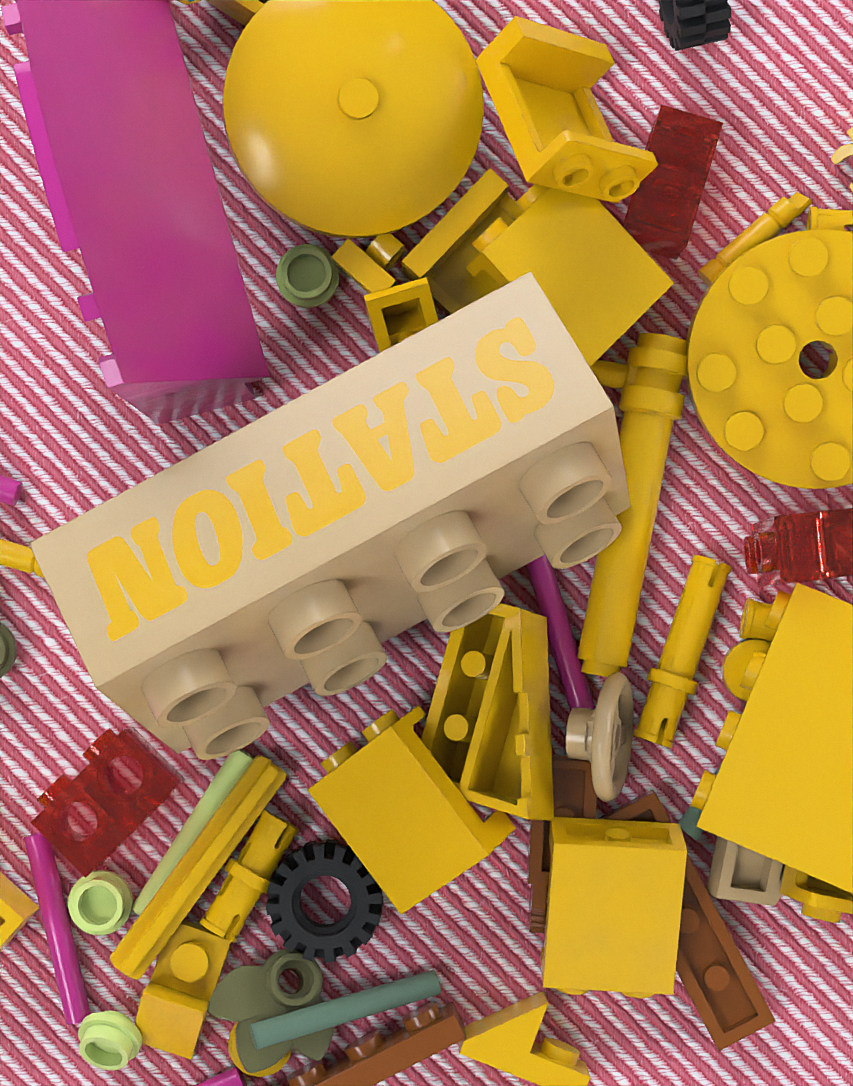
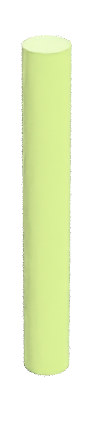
[132,749,254,916]

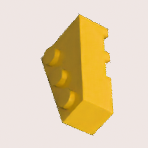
[421,603,554,821]

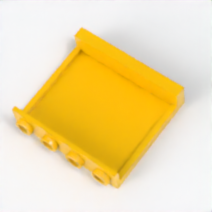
[690,582,853,894]

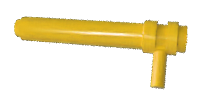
[577,333,688,677]

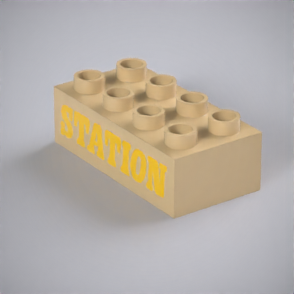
[29,271,631,760]

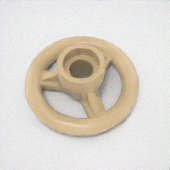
[566,672,634,802]

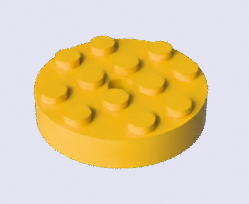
[686,229,853,489]

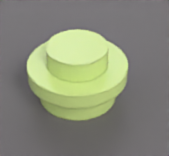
[276,244,339,308]
[68,870,133,935]
[78,1011,143,1070]

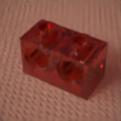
[622,104,723,260]
[744,508,853,587]
[30,726,186,878]

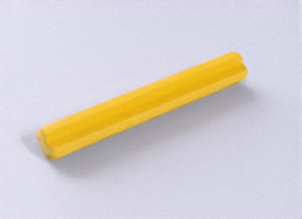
[110,755,286,980]

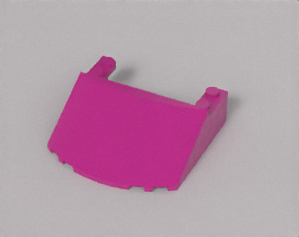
[1,0,270,424]

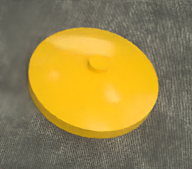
[222,0,484,238]

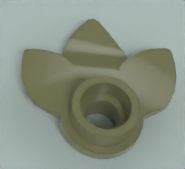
[207,949,334,1073]

